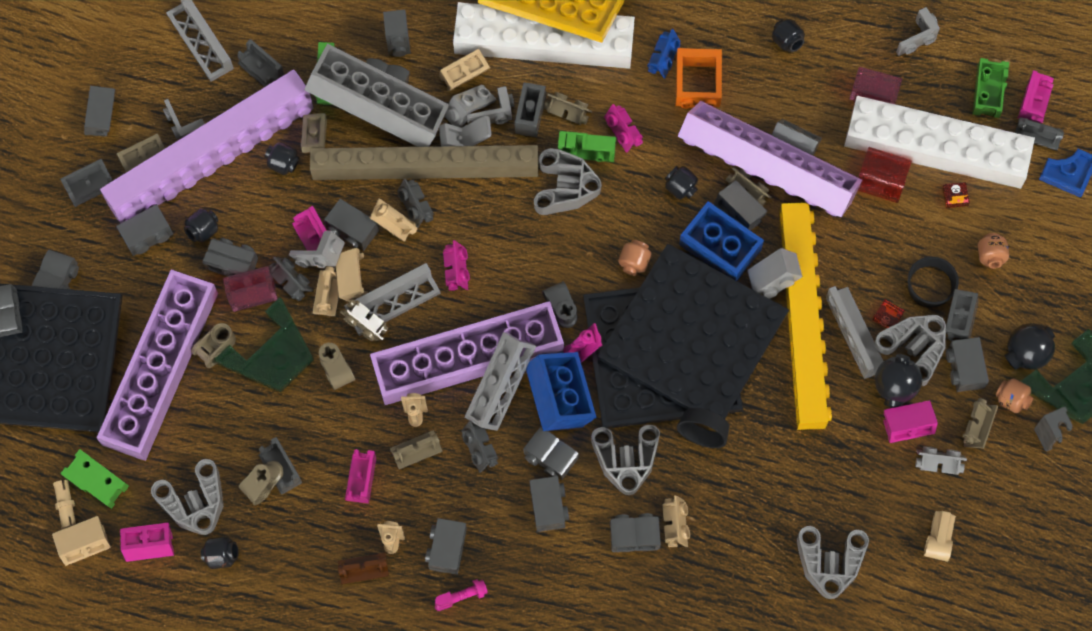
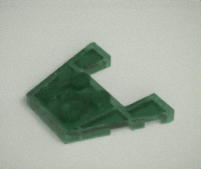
[215,297,314,393]
[1021,329,1092,425]

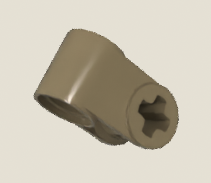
[191,323,236,368]
[319,342,355,390]
[239,461,284,505]

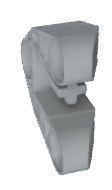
[534,148,601,215]
[874,315,946,386]
[591,425,660,495]
[151,459,224,535]
[797,526,869,599]

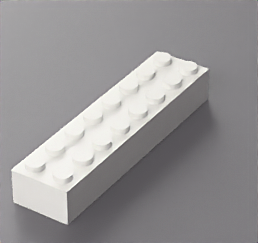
[453,2,635,69]
[844,96,1035,189]

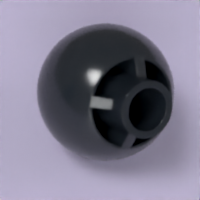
[1004,323,1055,370]
[875,354,922,408]

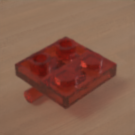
[858,147,912,203]

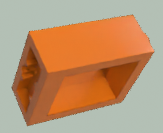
[675,48,722,109]

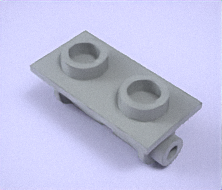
[915,446,967,475]

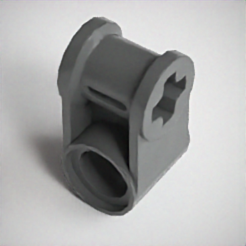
[542,281,578,328]

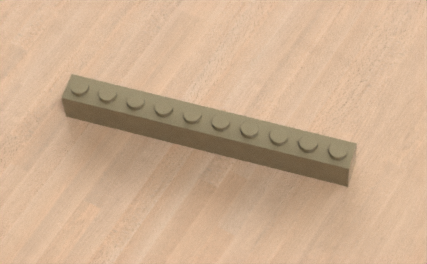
[310,145,538,180]

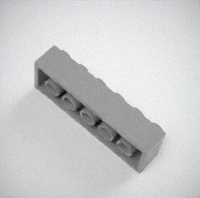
[304,44,449,147]

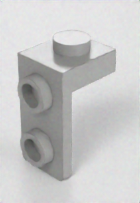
[896,7,940,56]
[444,85,496,128]
[466,86,514,125]
[163,99,205,140]
[439,116,491,147]
[289,231,345,268]

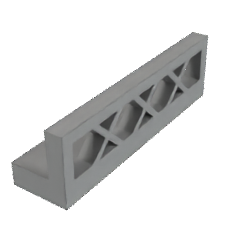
[166,0,234,82]
[344,263,441,336]
[826,286,884,379]
[465,332,536,431]

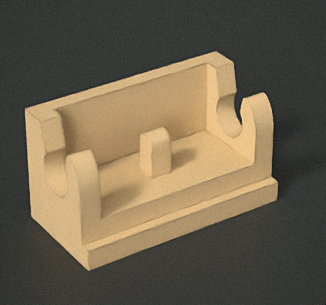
[439,49,490,91]
[336,248,368,302]
[52,516,111,566]

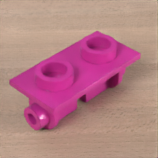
[604,104,643,153]
[443,240,470,291]
[563,323,602,363]

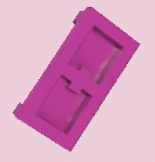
[1018,70,1054,124]
[292,206,327,251]
[883,400,938,443]
[345,449,376,504]
[120,523,174,562]

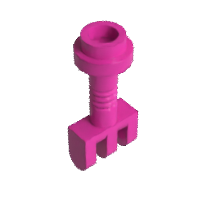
[434,579,488,611]

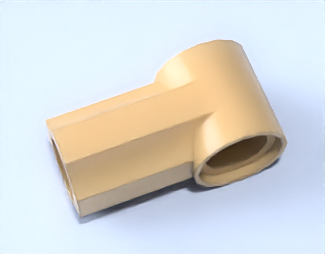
[924,511,956,562]

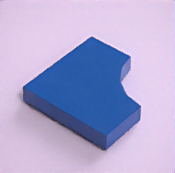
[1039,149,1092,198]

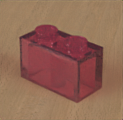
[849,67,902,104]
[223,266,278,312]

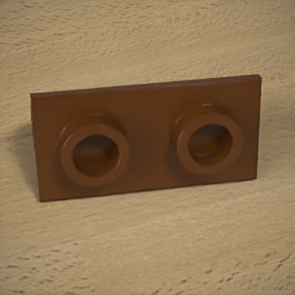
[338,553,389,585]

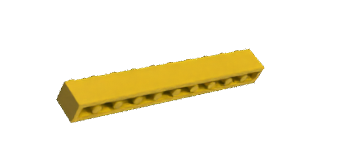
[779,203,832,430]

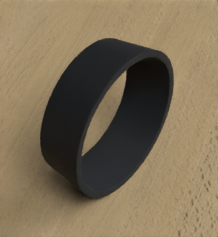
[908,256,959,307]
[677,408,730,448]

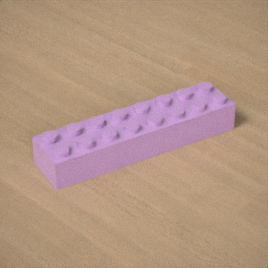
[678,101,862,217]
[97,270,218,461]
[370,301,564,405]

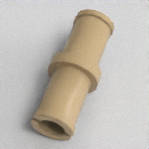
[53,480,76,530]

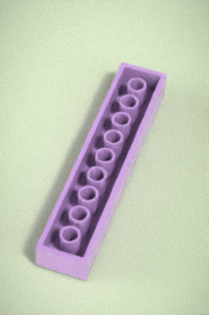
[100,69,313,224]

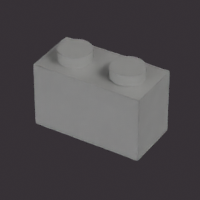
[748,248,803,298]

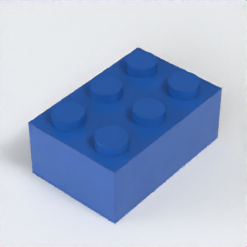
[679,201,764,281]
[526,352,596,431]

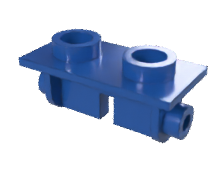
[647,29,681,79]

